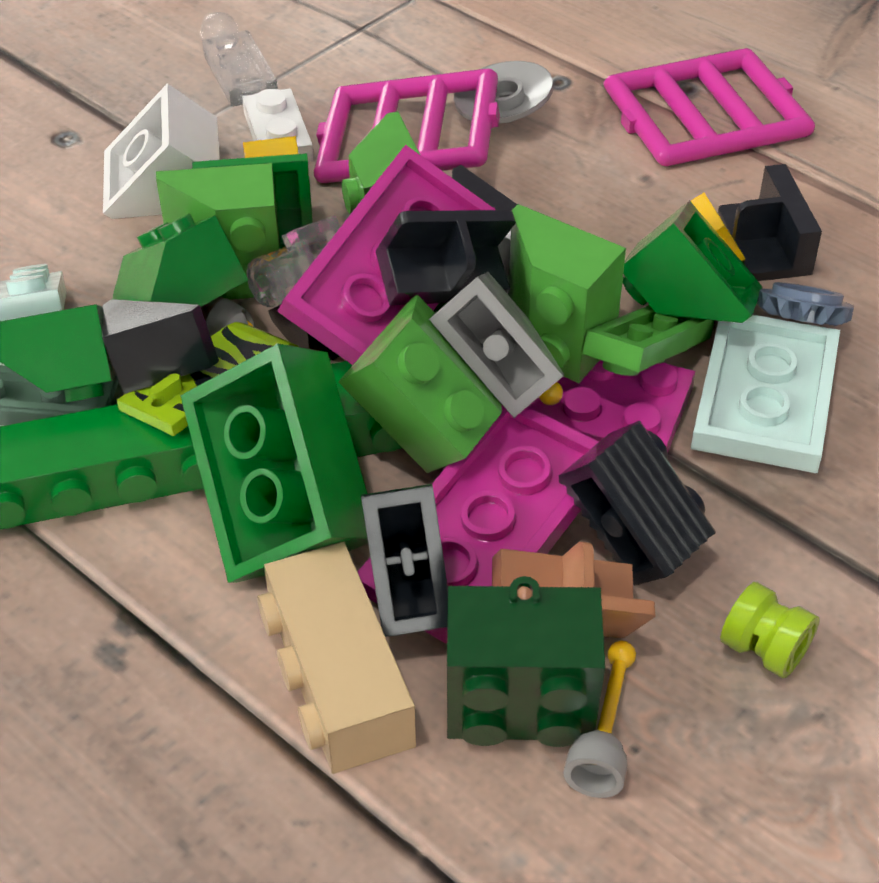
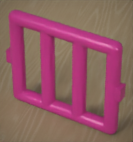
[604,48,815,166]
[313,68,500,183]

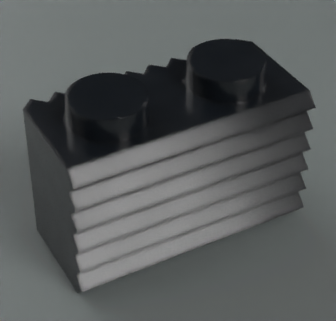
[559,420,716,586]

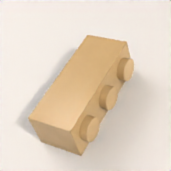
[257,541,416,774]

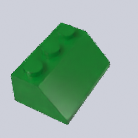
[180,343,368,583]

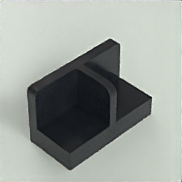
[718,164,822,281]
[376,210,516,305]

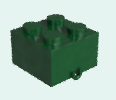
[447,576,605,747]

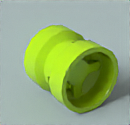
[720,582,820,678]

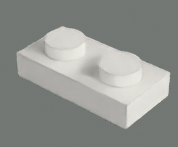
[242,88,314,162]

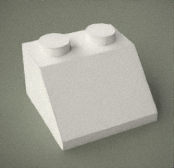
[103,83,220,219]

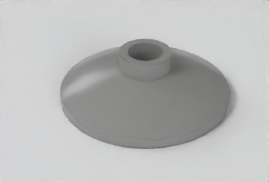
[454,61,554,123]

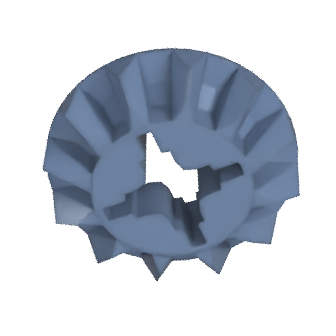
[757,282,854,326]

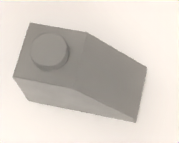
[429,272,564,418]

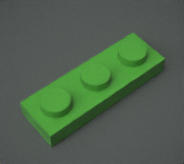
[582,305,715,376]

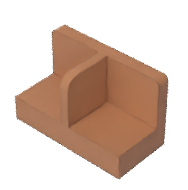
[492,542,655,638]

